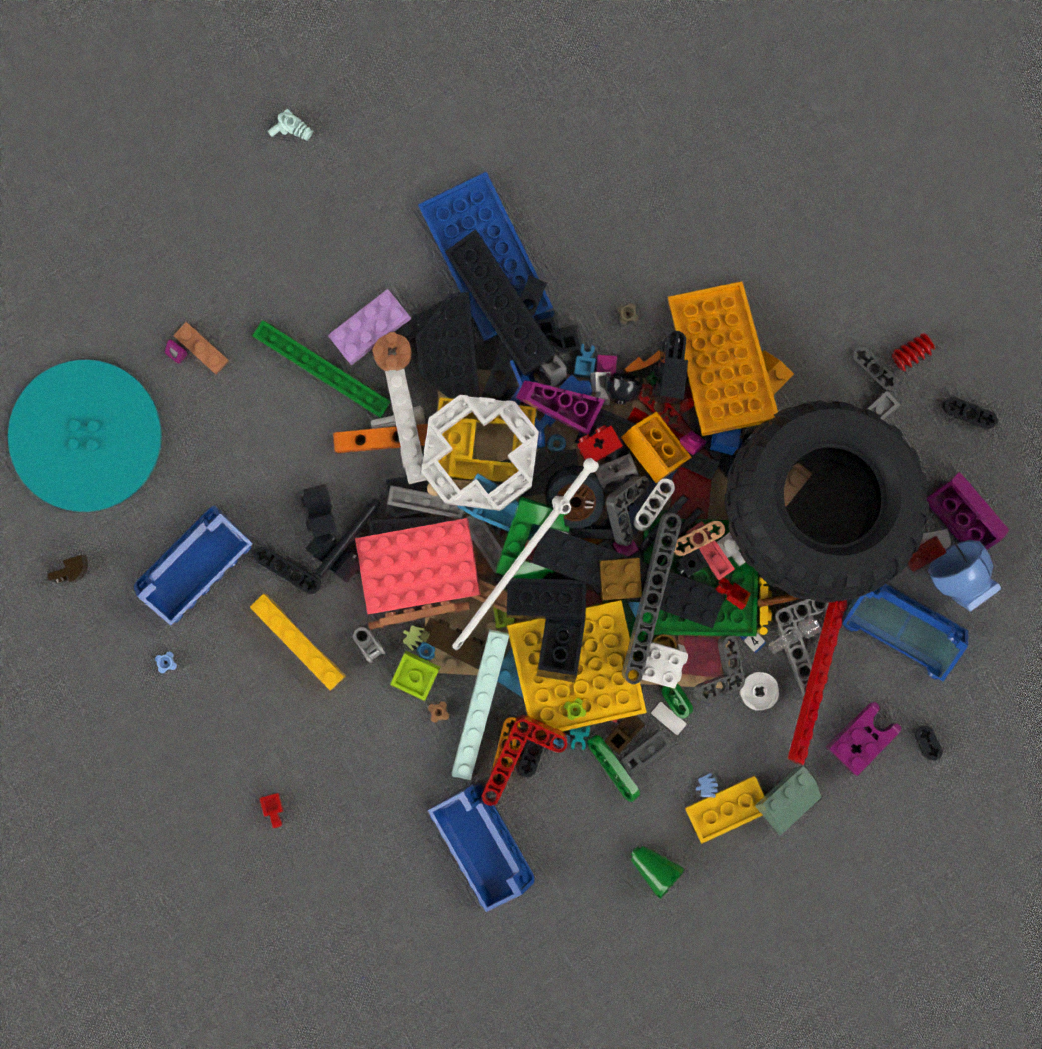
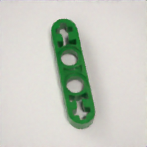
[587,735,640,802]

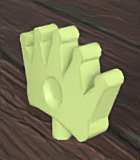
[403,625,424,651]

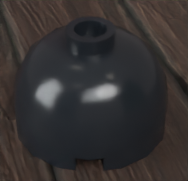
[605,373,644,405]

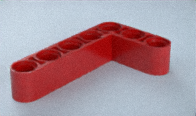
[482,715,567,806]

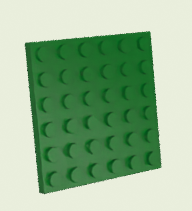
[641,518,758,637]

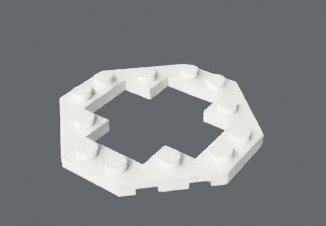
[421,395,539,511]

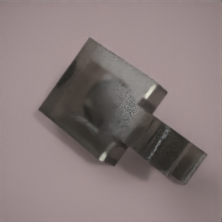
[482,705,503,741]

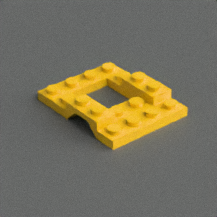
[438,397,536,482]

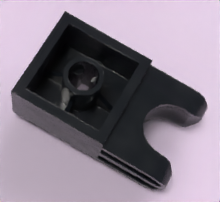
[652,331,688,405]

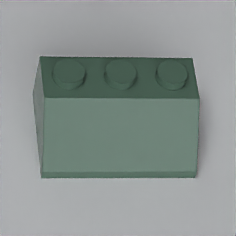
[755,766,821,835]

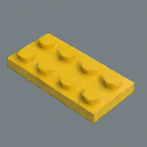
[685,775,764,844]

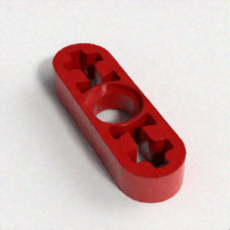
[638,384,682,429]

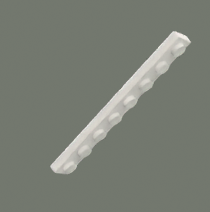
[385,349,426,484]

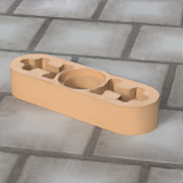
[674,521,725,556]

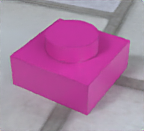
[596,355,617,376]
[680,430,707,455]
[612,540,639,557]

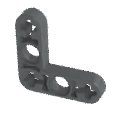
[606,475,649,546]
[693,635,745,702]

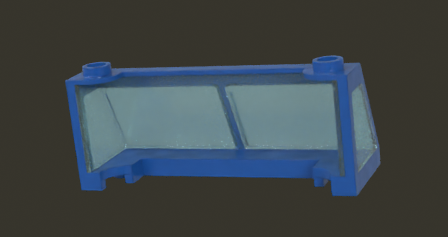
[842,584,968,681]

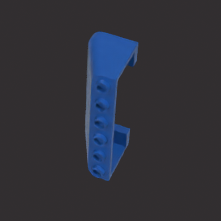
[134,505,253,626]
[428,782,535,912]

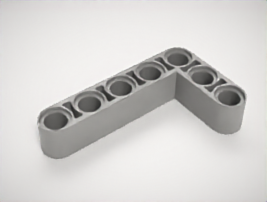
[773,599,829,695]

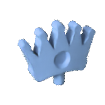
[696,773,718,798]

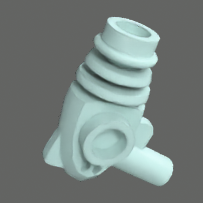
[267,109,313,141]

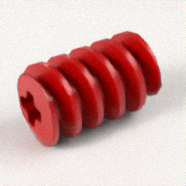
[891,333,935,372]

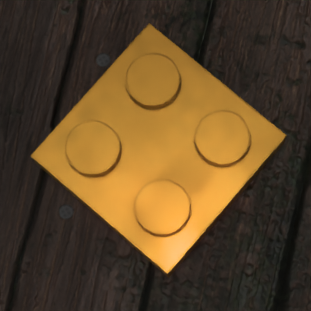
[599,558,642,600]

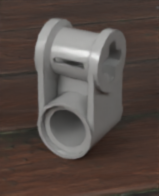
[353,627,386,664]

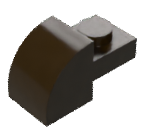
[47,555,88,584]
[605,715,646,754]

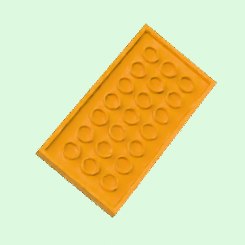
[668,281,778,436]

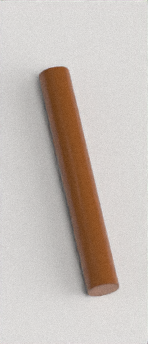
[758,594,800,607]

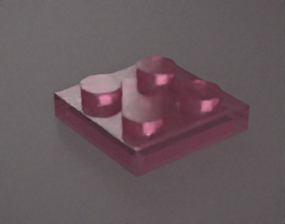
[681,635,721,677]

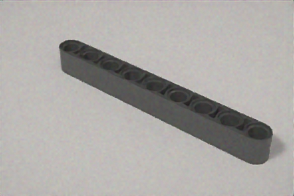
[622,512,681,684]

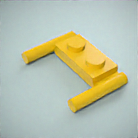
[757,577,772,635]

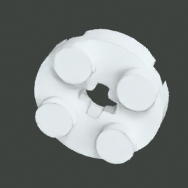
[740,672,779,710]

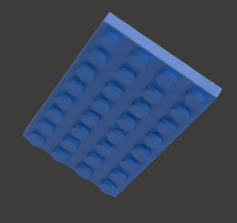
[418,172,553,341]

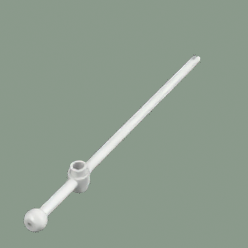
[452,458,599,650]

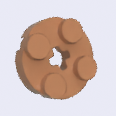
[372,332,411,371]

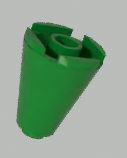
[630,846,685,899]

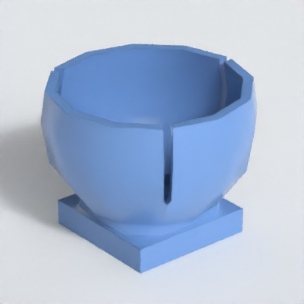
[928,540,1002,612]

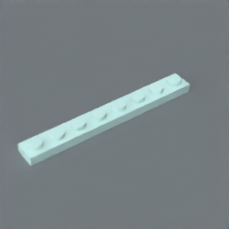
[451,629,509,780]

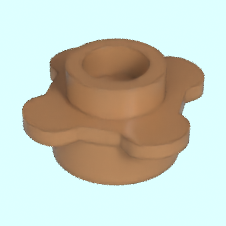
[428,701,449,723]

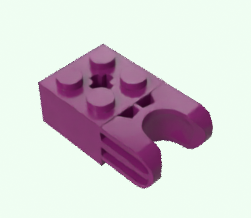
[826,701,901,776]

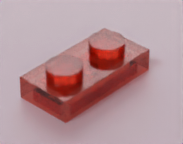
[908,536,947,572]

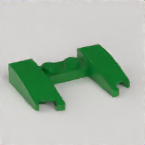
[496,497,569,579]

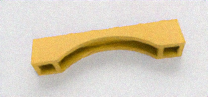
[250,594,346,690]

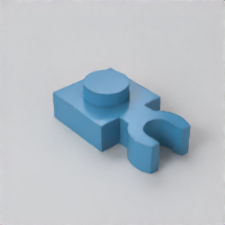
[574,344,596,379]

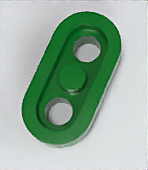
[662,683,693,719]

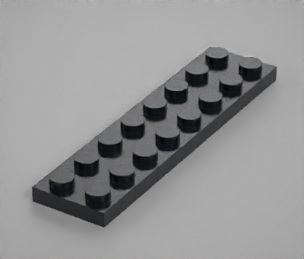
[445,229,557,376]

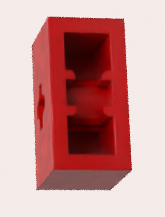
[577,425,623,462]

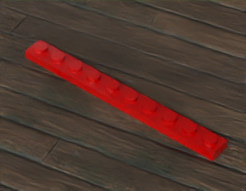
[788,600,847,765]

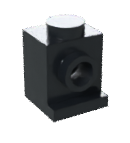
[676,549,708,577]

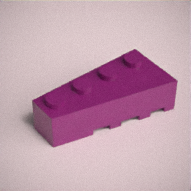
[516,380,605,434]

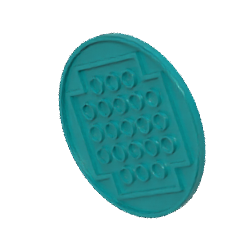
[8,360,162,512]

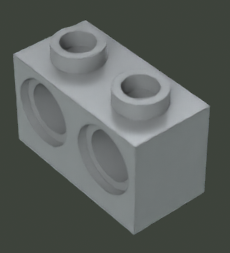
[535,355,567,387]
[596,454,640,495]

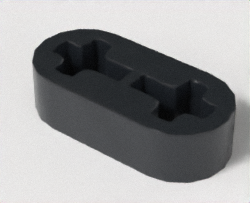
[915,725,943,761]

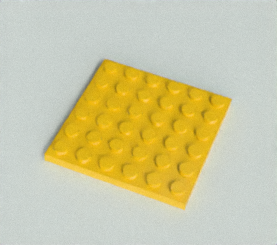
[507,599,647,737]

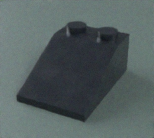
[536,619,585,683]

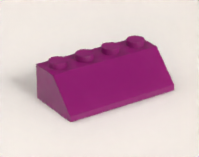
[927,471,1009,550]

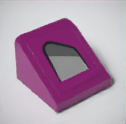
[165,339,188,364]

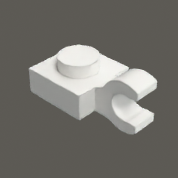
[717,533,746,566]

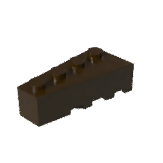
[419,617,504,670]

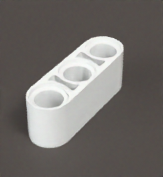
[633,479,675,531]

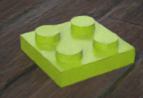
[390,651,441,701]

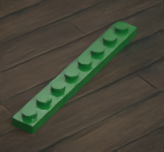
[252,320,391,418]

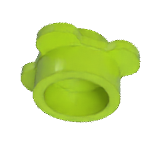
[564,698,586,720]

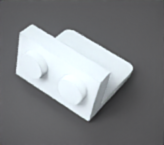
[642,642,688,689]

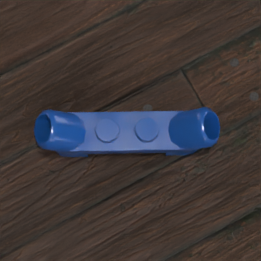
[534,375,592,449]

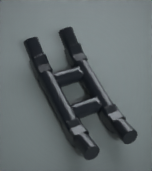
[639,494,703,564]

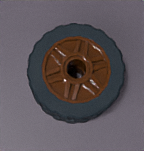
[545,465,605,529]

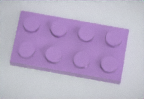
[328,289,411,365]

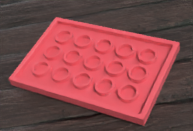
[355,518,481,614]

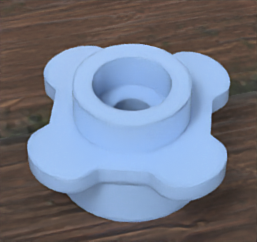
[155,652,177,673]

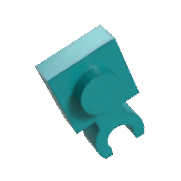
[570,725,590,750]

